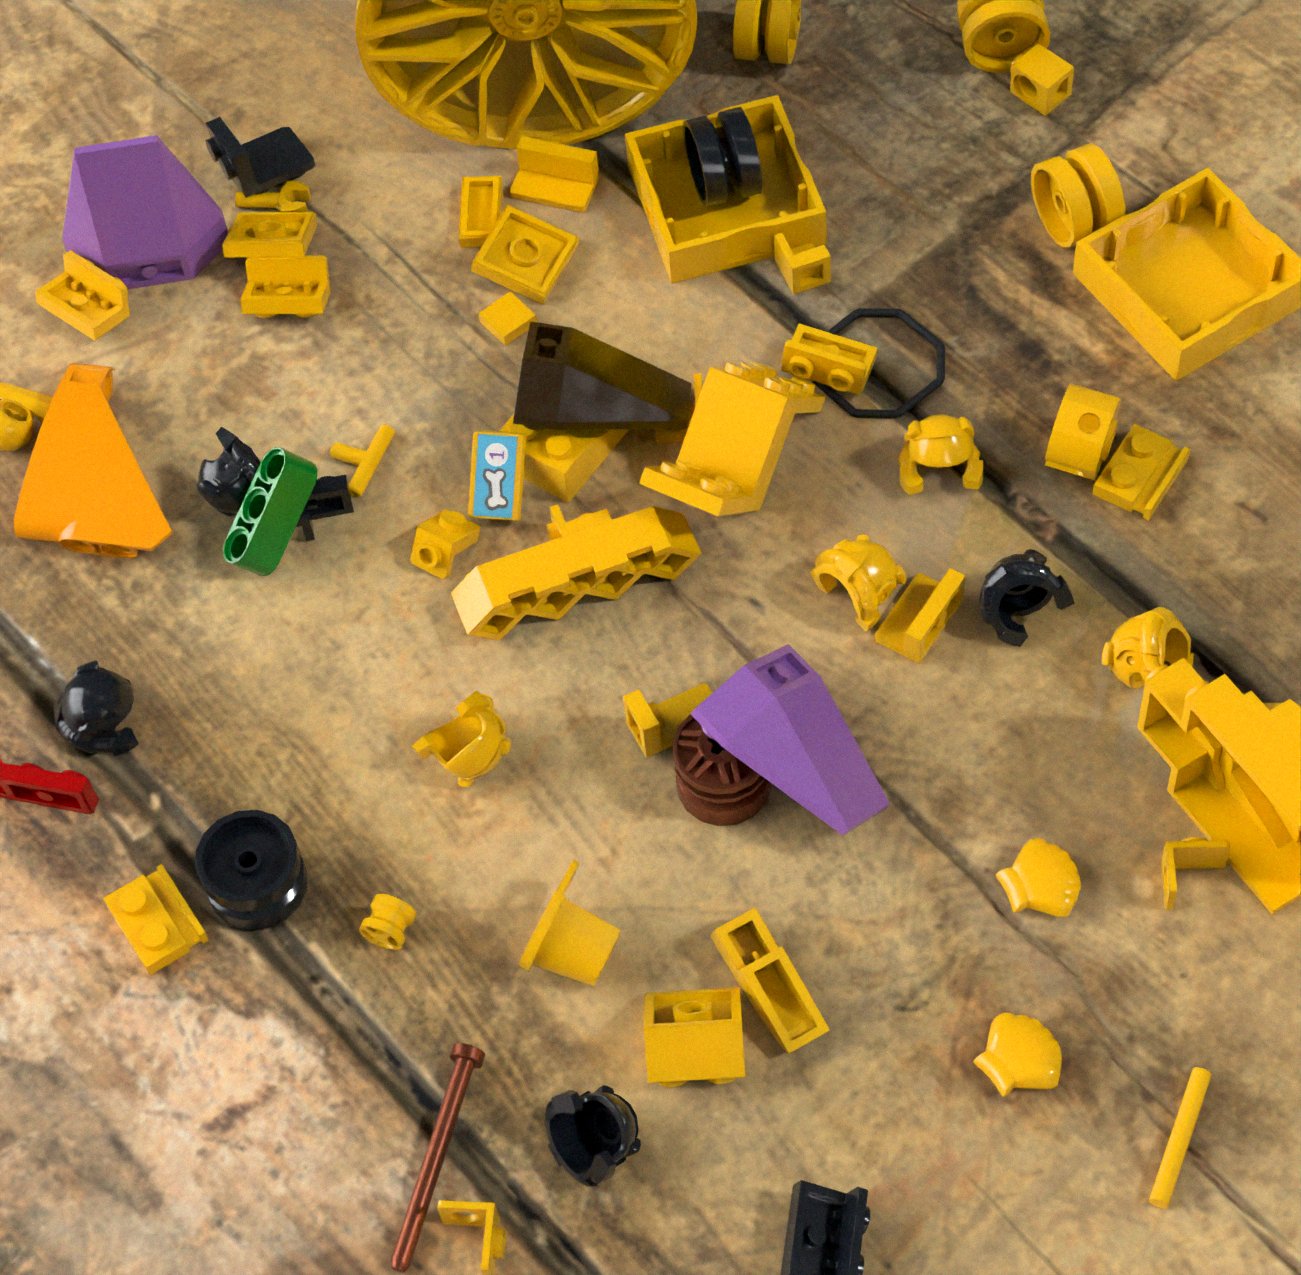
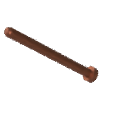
[390,1043,485,1273]

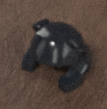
[197,427,261,516]
[979,549,1075,647]
[53,660,139,756]
[545,1085,641,1187]

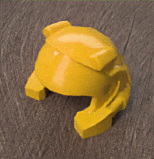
[898,414,983,495]
[810,535,906,632]
[1101,607,1194,689]
[411,690,512,787]

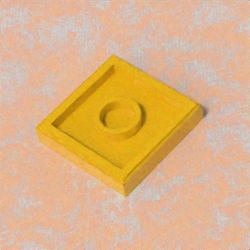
[471,204,580,305]
[222,212,317,258]

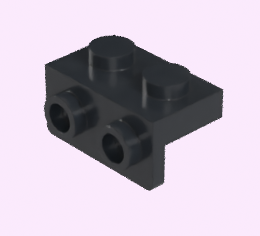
[781,1180,870,1275]

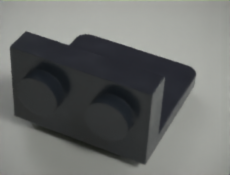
[205,117,316,198]

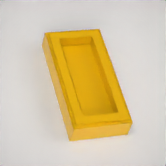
[459,176,503,248]

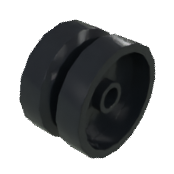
[683,107,762,207]
[195,810,307,930]

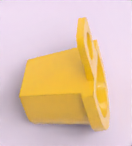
[518,859,622,987]

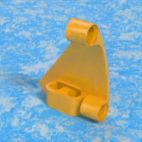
[14,363,173,558]

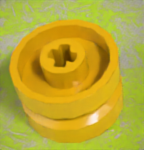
[733,0,802,64]
[956,0,1050,74]
[1031,143,1126,248]

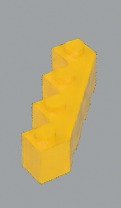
[451,506,702,641]

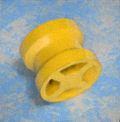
[359,894,417,951]

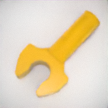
[235,180,311,212]

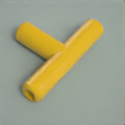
[330,424,395,498]

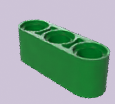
[223,447,318,576]

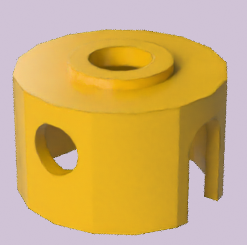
[1045,383,1121,481]

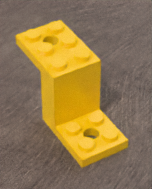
[639,362,826,516]

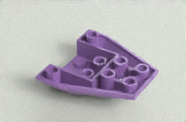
[62,135,228,290]
[691,644,890,836]

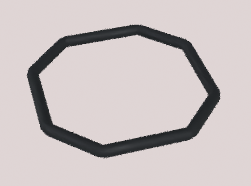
[811,308,945,418]

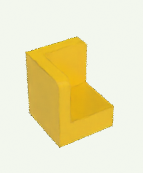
[774,232,831,295]

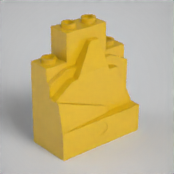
[1137,657,1301,915]

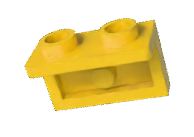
[35,250,130,341]
[240,255,331,318]
[781,323,878,396]

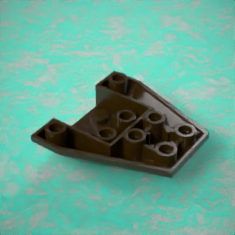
[513,322,692,431]

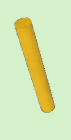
[1149,1067,1212,1209]

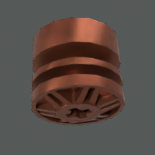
[673,714,772,826]

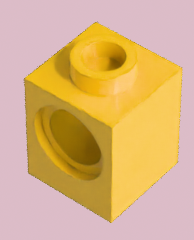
[1010,43,1074,116]

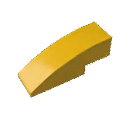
[710,907,830,1055]

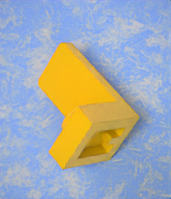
[623,683,712,758]

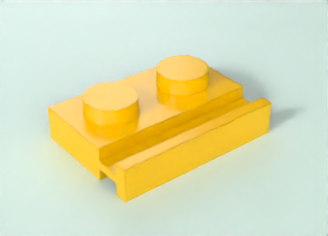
[1093,424,1190,521]
[103,864,209,975]

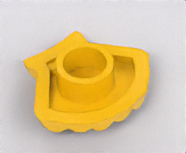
[996,838,1081,917]
[973,1013,1062,1097]

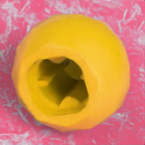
[0,399,34,452]

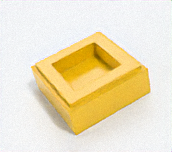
[478,291,537,346]

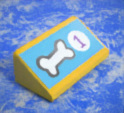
[468,430,526,520]

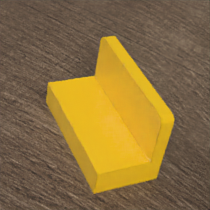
[510,136,600,213]
[875,568,965,664]

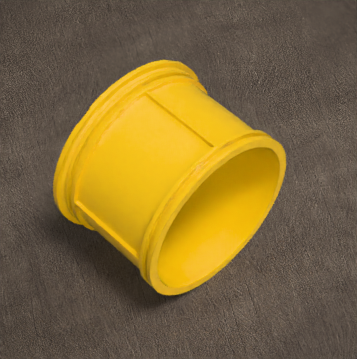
[355,0,697,150]

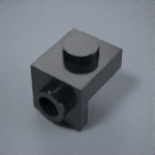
[296,474,354,541]

